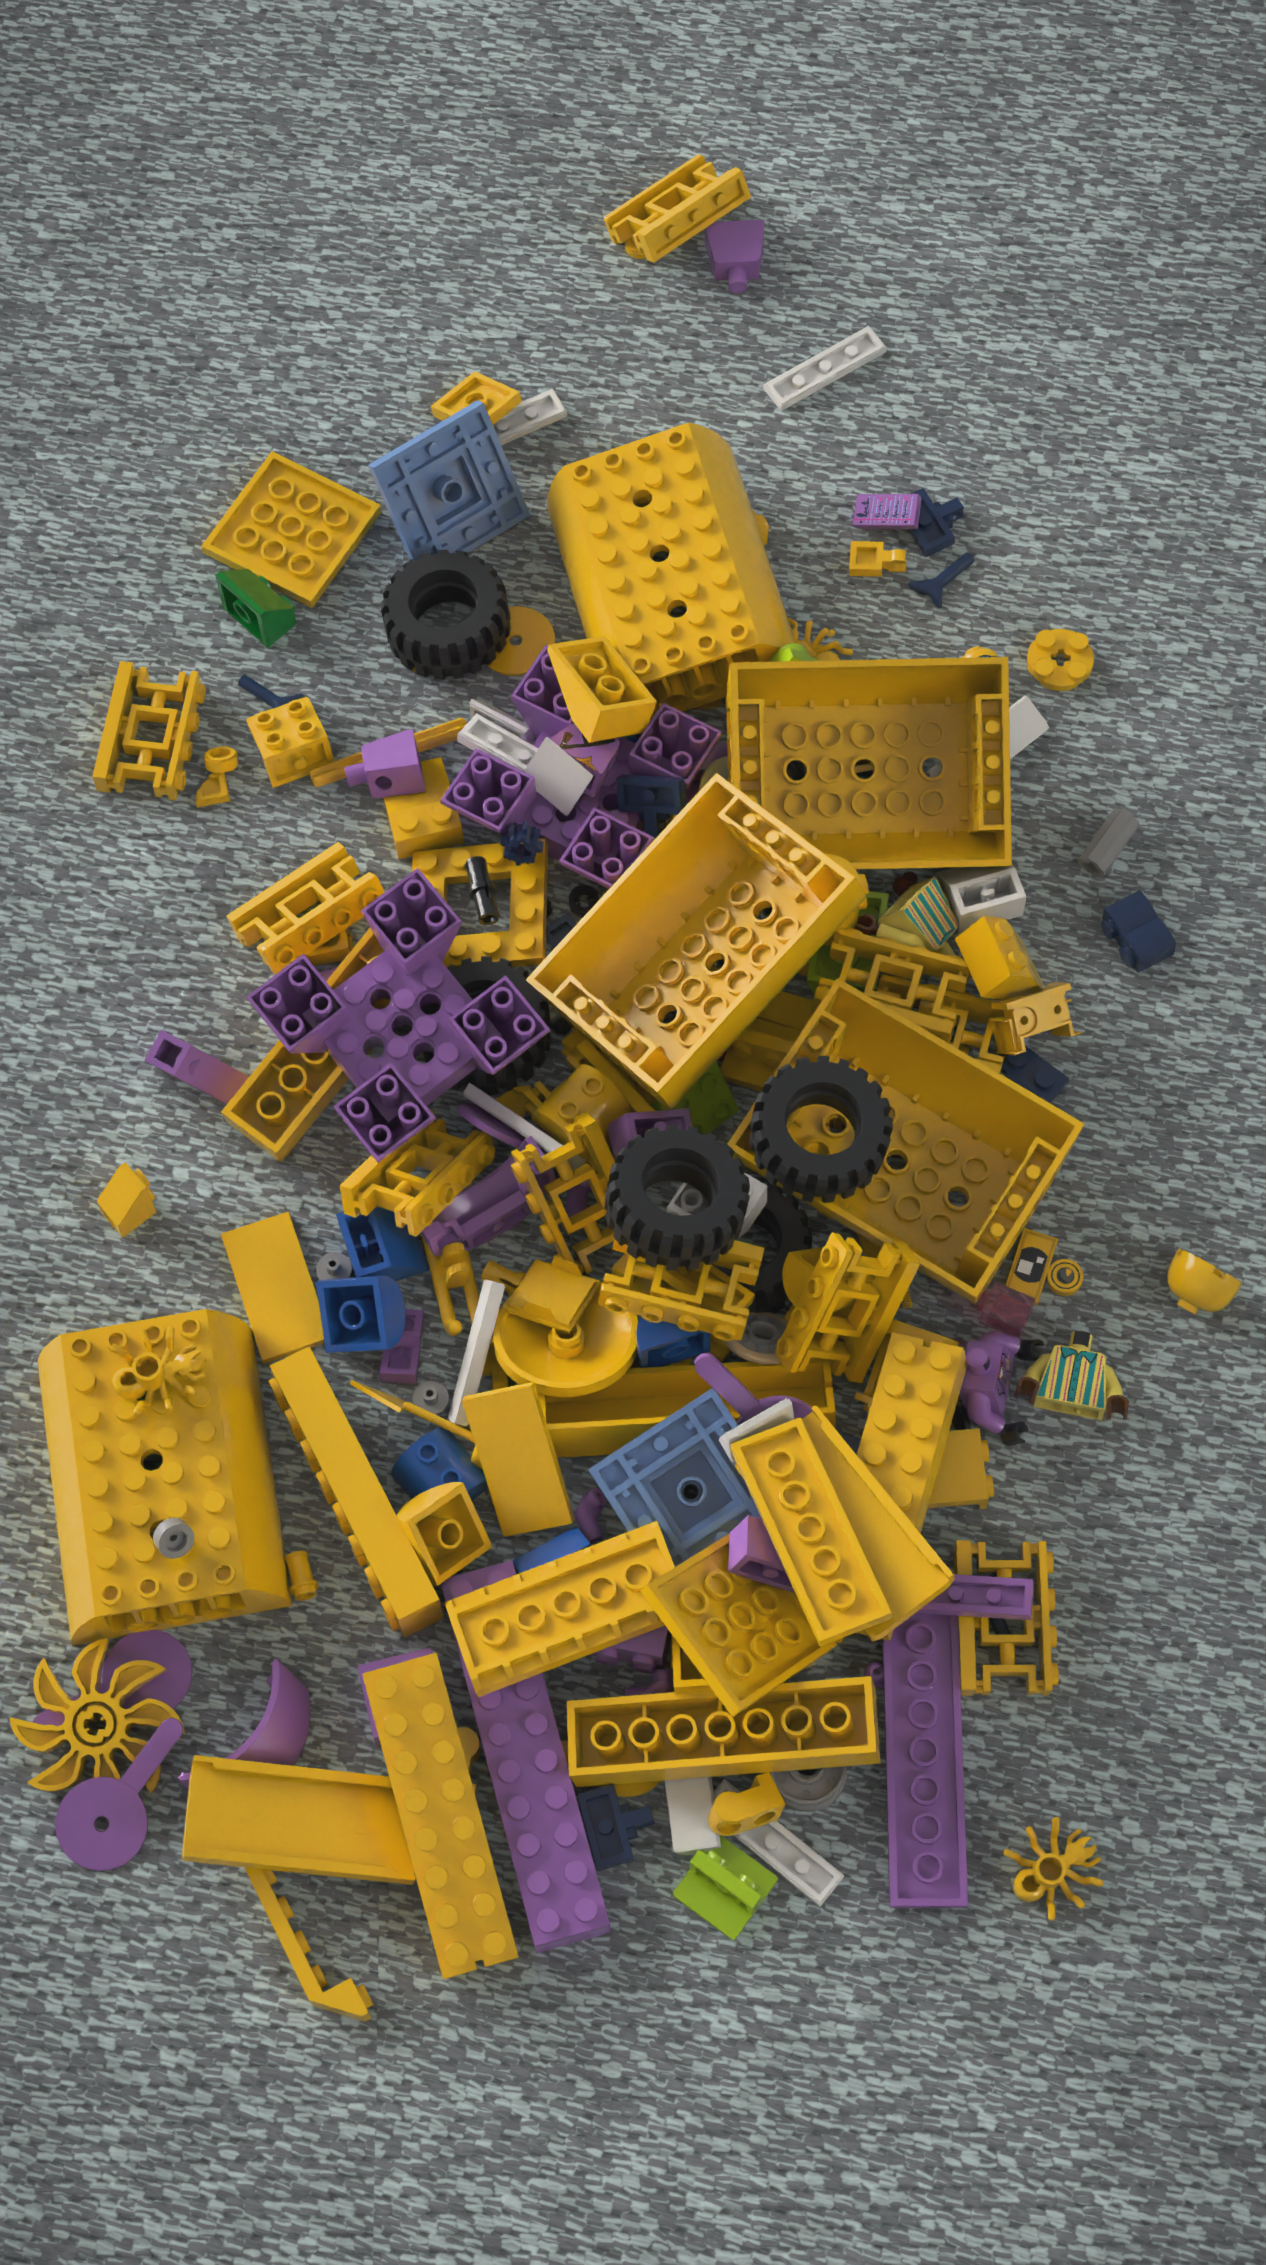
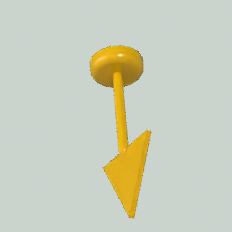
[349,1380,482,1469]

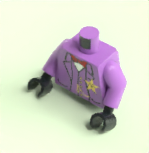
[960,1331,1044,1446]

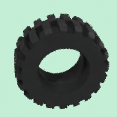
[381,550,511,680]
[423,956,552,1095]
[749,1056,893,1203]
[604,1125,750,1271]
[713,1176,813,1313]

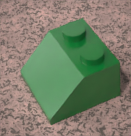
[215,569,296,648]

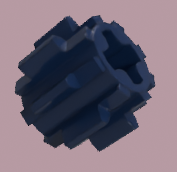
[500,821,544,866]

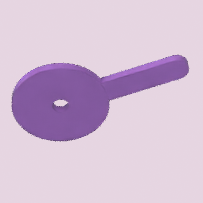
[457,1102,591,1188]
[695,1353,812,1425]
[33,1630,192,1726]
[55,1718,183,1871]

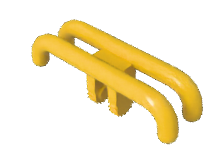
[421,1234,480,1337]

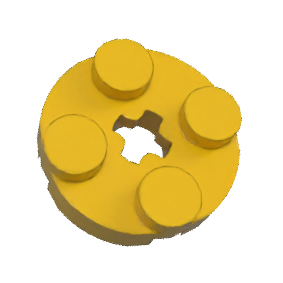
[1027,629,1094,691]

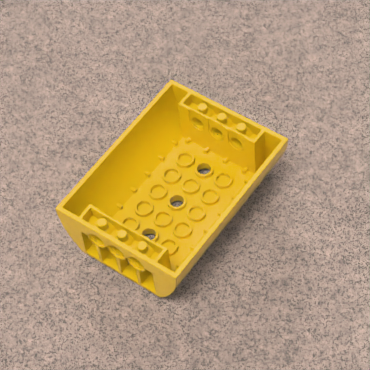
[547,422,796,723]
[726,657,1012,869]
[526,773,866,1110]
[727,978,1085,1304]
[38,1309,293,1646]

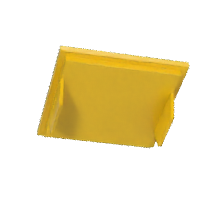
[504,1257,601,1334]

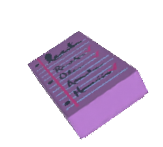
[853,494,922,529]

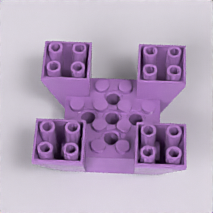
[440,645,722,889]
[246,868,550,1163]

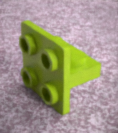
[650,1062,739,1135]
[673,1835,778,1941]

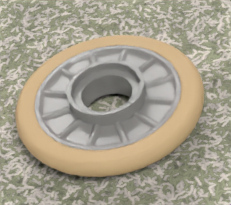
[725,1312,788,1364]

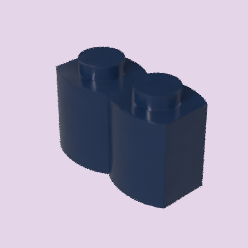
[1101,890,1176,973]

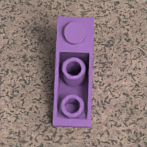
[144,1030,249,1104]

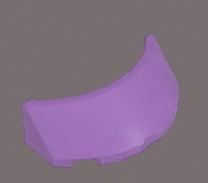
[421,1136,556,1256]
[178,1658,311,1790]

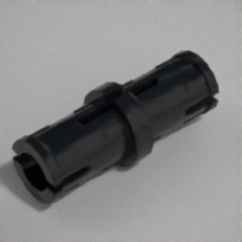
[464,856,500,925]

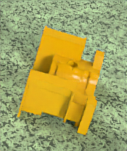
[989,982,1082,1055]

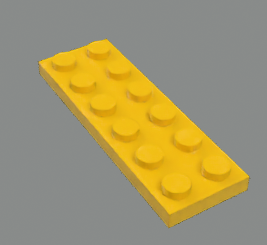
[730,1417,892,1647]

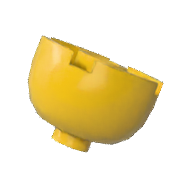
[1167,1248,1243,1315]

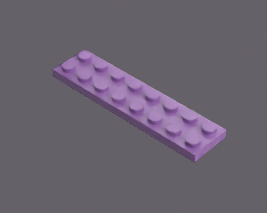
[882,1613,968,1908]

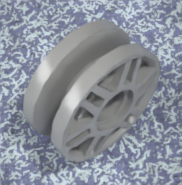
[770,1766,847,1812]

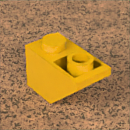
[97,1162,157,1238]

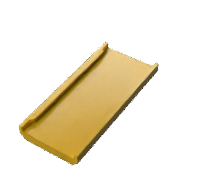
[734,1405,955,1642]
[445,1521,675,1697]
[182,1755,416,1885]

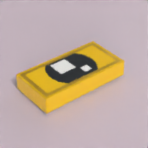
[1003,1228,1058,1306]

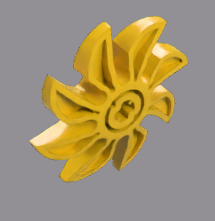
[10,1638,185,1794]

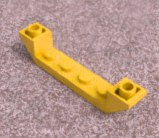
[244,1867,374,2022]

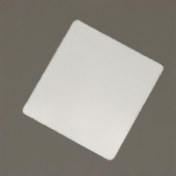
[524,737,593,816]

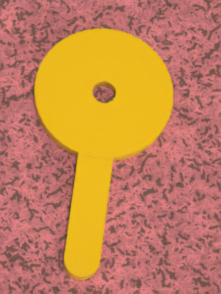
[412,606,555,676]

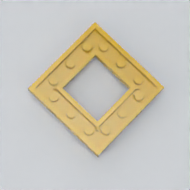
[412,839,548,968]

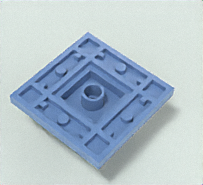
[368,400,531,561]
[588,1388,761,1567]

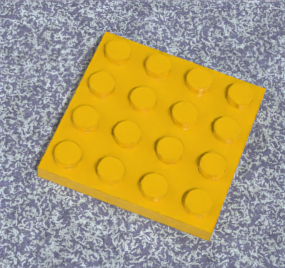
[201,451,382,608]
[640,1534,837,1717]

